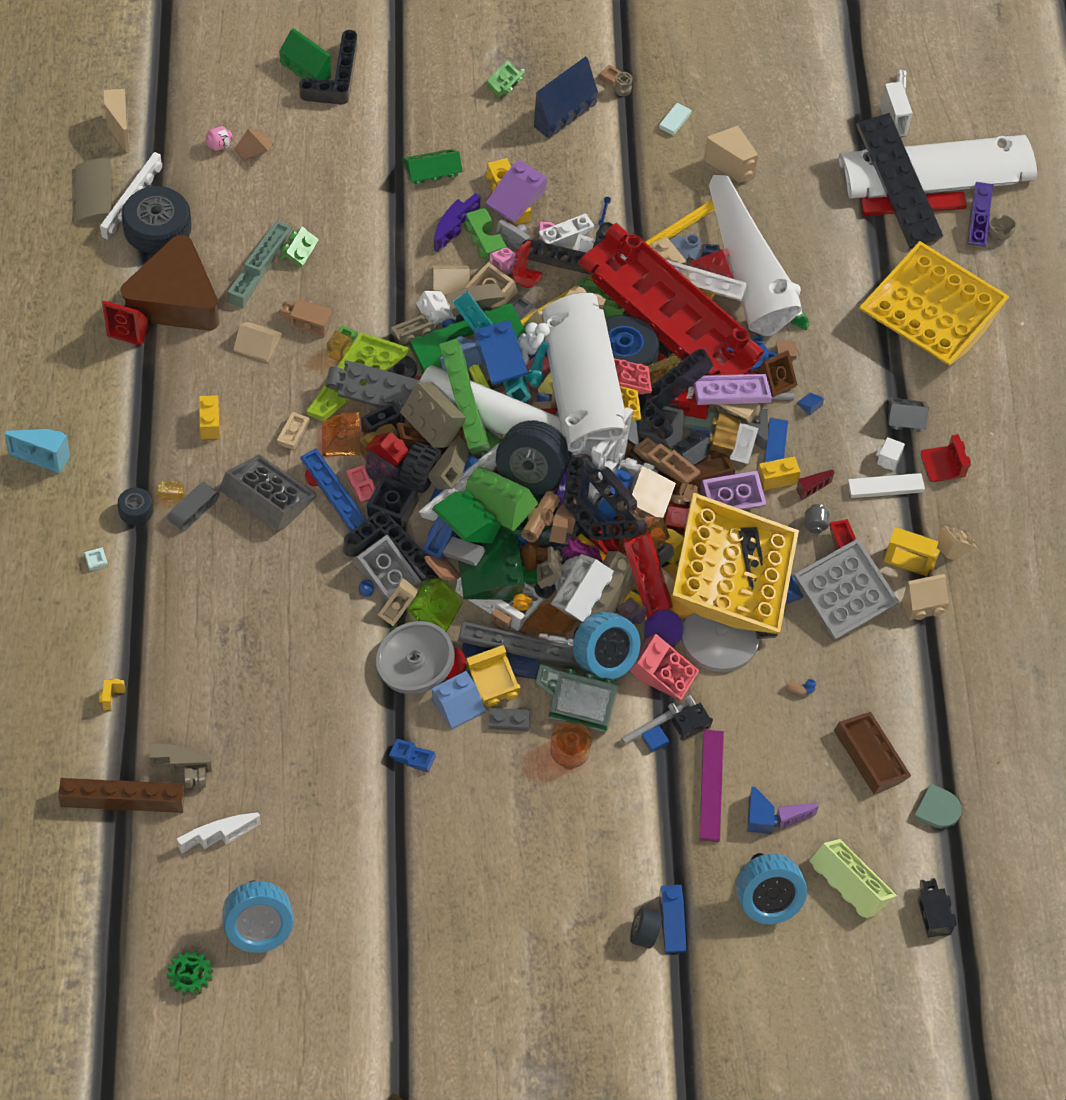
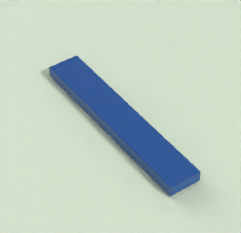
[300,448,371,536]

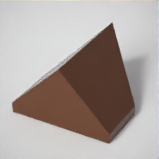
[395,421,431,450]

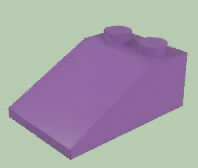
[485,160,547,223]

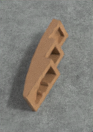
[634,437,701,484]

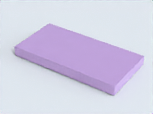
[693,374,772,405]

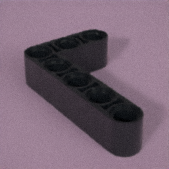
[299,30,357,105]
[522,222,613,275]
[638,349,713,439]
[343,511,440,588]

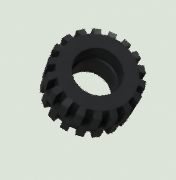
[400,441,441,493]

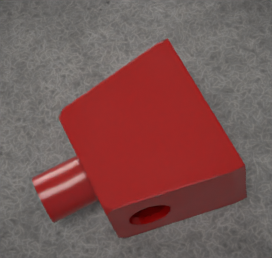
[364,432,409,474]

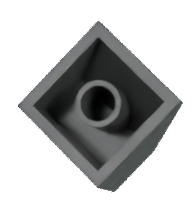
[887,397,929,432]

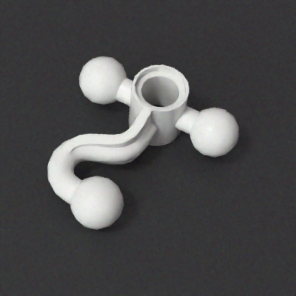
[517,322,550,365]

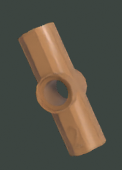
[521,491,560,542]

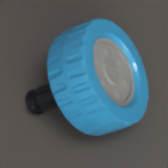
[222,880,294,953]

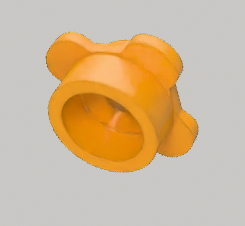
[511,594,532,611]

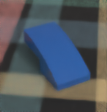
[389,739,436,772]

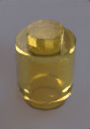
[156,481,184,501]

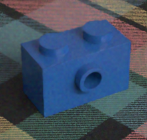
[423,516,456,559]

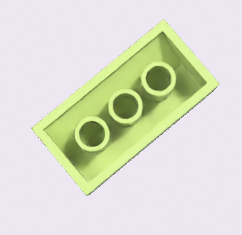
[809,839,897,919]

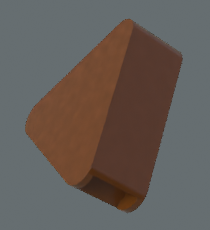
[120,235,220,331]

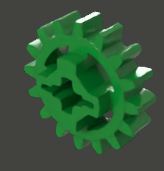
[167,950,213,996]

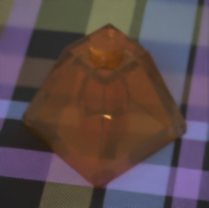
[322,412,360,456]
[519,603,577,634]

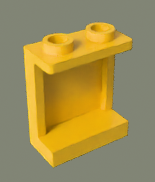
[467,645,521,707]

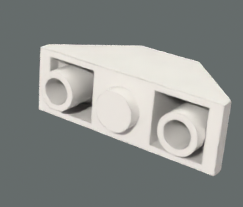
[539,213,594,248]

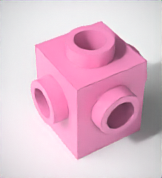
[489,248,517,275]

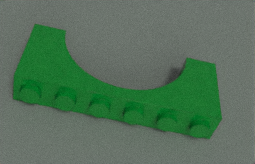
[410,303,527,374]

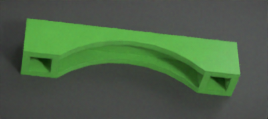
[439,339,491,454]

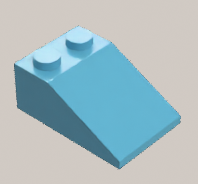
[5,429,70,474]

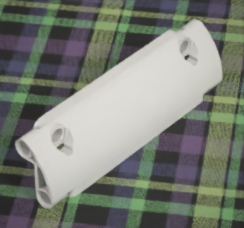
[839,135,1037,199]
[542,293,626,453]

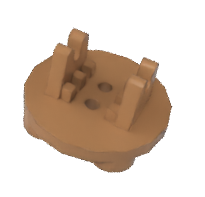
[669,483,698,505]

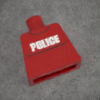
[669,385,710,420]

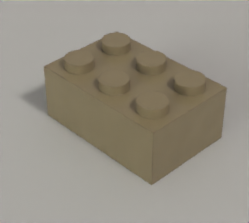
[400,382,466,448]

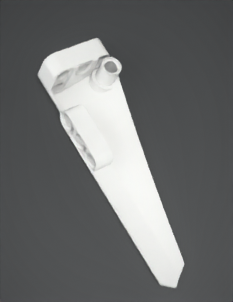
[709,175,802,336]

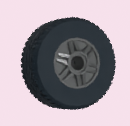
[122,186,191,254]
[495,420,572,496]

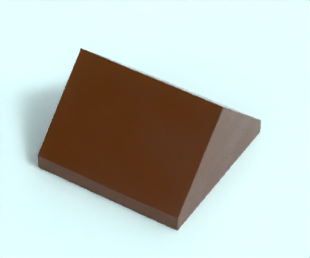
[757,350,798,397]

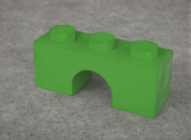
[464,208,507,264]

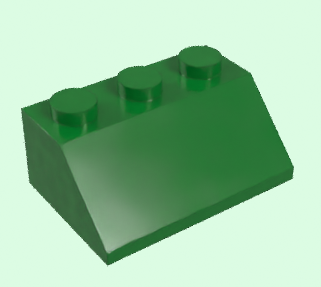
[279,28,331,80]
[402,149,463,184]
[432,491,502,543]

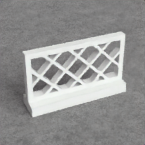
[455,578,545,631]

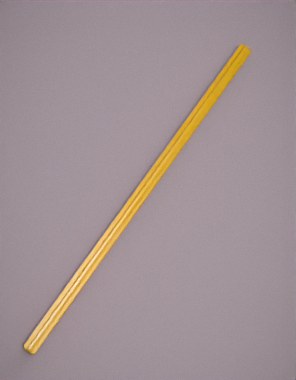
[520,199,715,329]

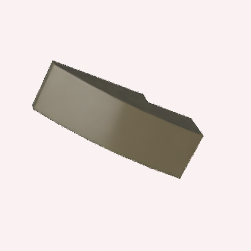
[445,284,505,317]
[149,743,212,773]

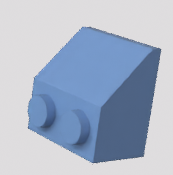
[432,671,486,730]

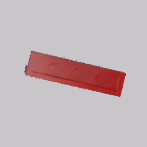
[623,533,673,617]

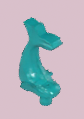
[525,341,549,387]

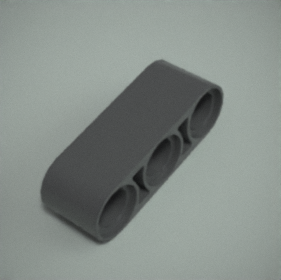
[167,482,219,531]

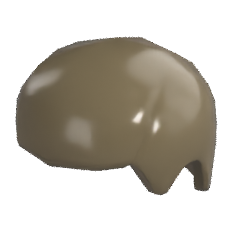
[988,215,1016,240]

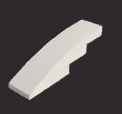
[177,812,261,854]

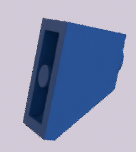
[747,786,778,834]

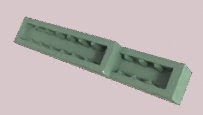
[227,221,292,308]

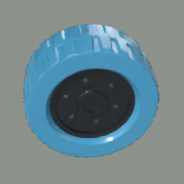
[573,611,640,679]
[735,853,807,924]

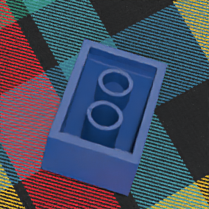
[474,320,528,385]

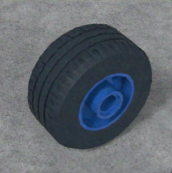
[605,316,659,376]

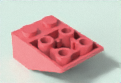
[614,358,652,395]
[629,634,699,701]

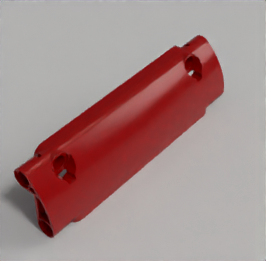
[579,223,764,376]

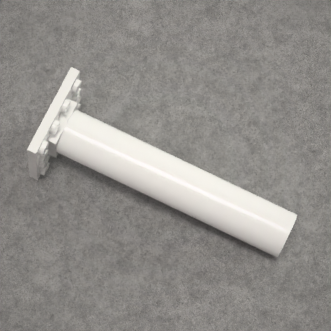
[420,365,633,505]

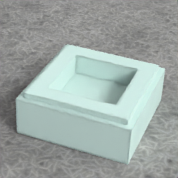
[84,547,108,572]

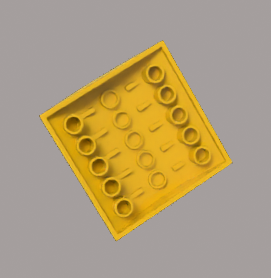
[859,241,1009,366]
[671,493,799,634]

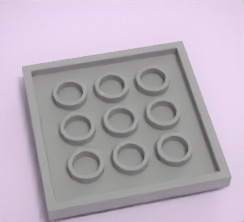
[793,538,900,641]

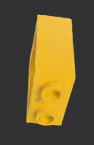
[884,527,940,576]

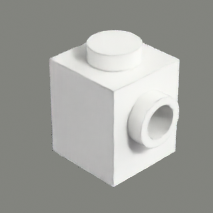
[876,437,905,471]

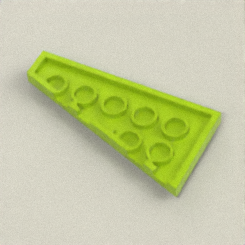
[307,332,410,421]

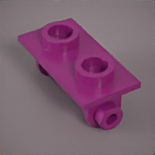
[562,537,603,562]

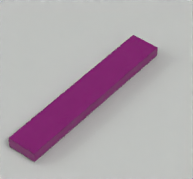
[699,730,724,842]

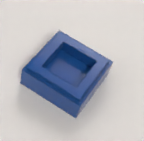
[642,726,669,752]

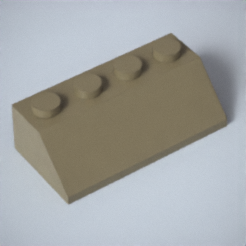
[572,551,635,624]

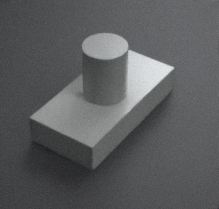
[495,219,531,249]

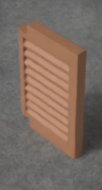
[425,556,460,581]

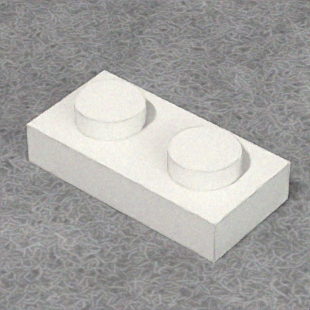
[730,423,759,464]

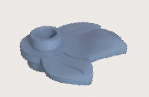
[670,234,702,261]

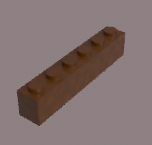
[58,778,185,813]

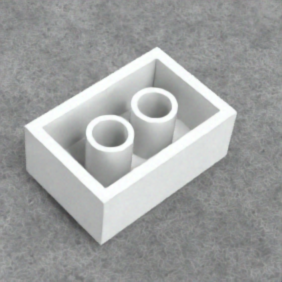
[551,554,614,622]

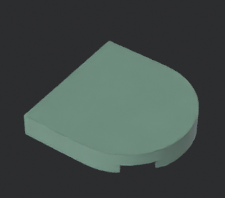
[914,783,961,829]

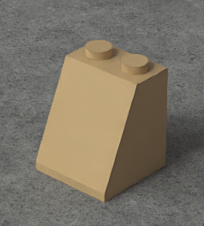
[704,125,758,183]
[623,466,676,527]

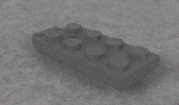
[325,360,420,411]

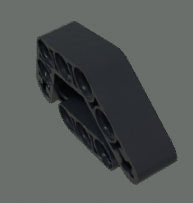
[564,454,647,540]

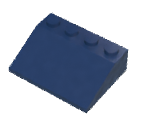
[534,56,598,138]

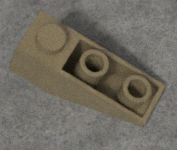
[428,435,469,489]

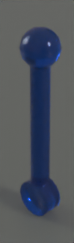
[598,197,611,225]

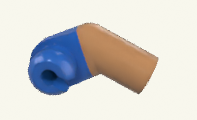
[786,679,816,696]

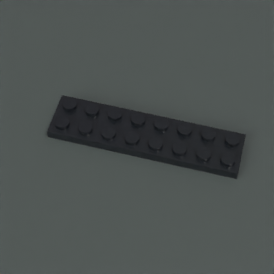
[856,113,943,249]

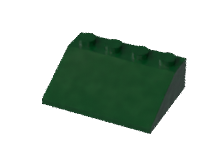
[455,529,525,600]

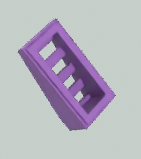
[776,803,819,829]

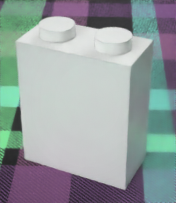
[880,82,913,137]

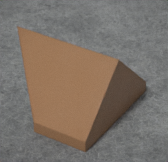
[234,129,273,161]

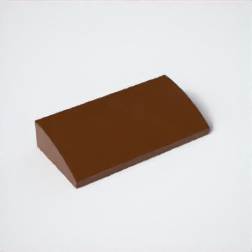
[655,451,735,495]
[834,712,911,794]

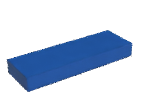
[764,418,788,463]

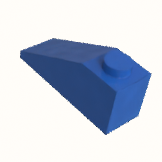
[659,885,686,953]

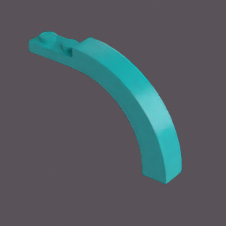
[452,290,532,402]

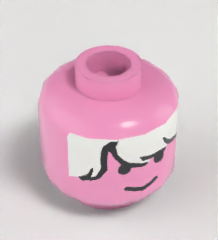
[205,126,233,151]

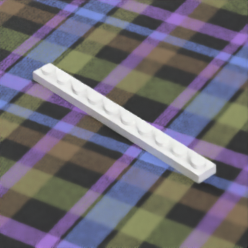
[573,234,747,301]

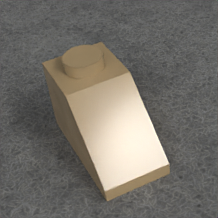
[378,579,419,626]

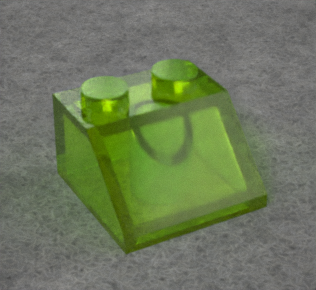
[407,578,463,632]

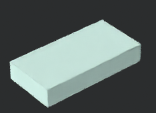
[659,103,692,136]

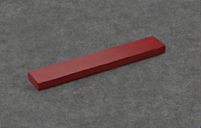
[861,192,967,216]

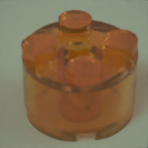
[550,722,591,770]

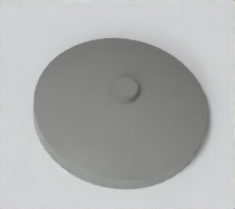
[682,613,759,672]
[376,621,455,694]

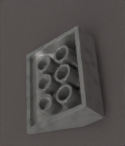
[219,455,317,531]

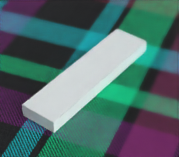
[847,473,925,498]

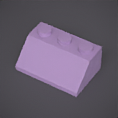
[700,471,767,510]

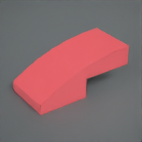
[345,465,375,503]

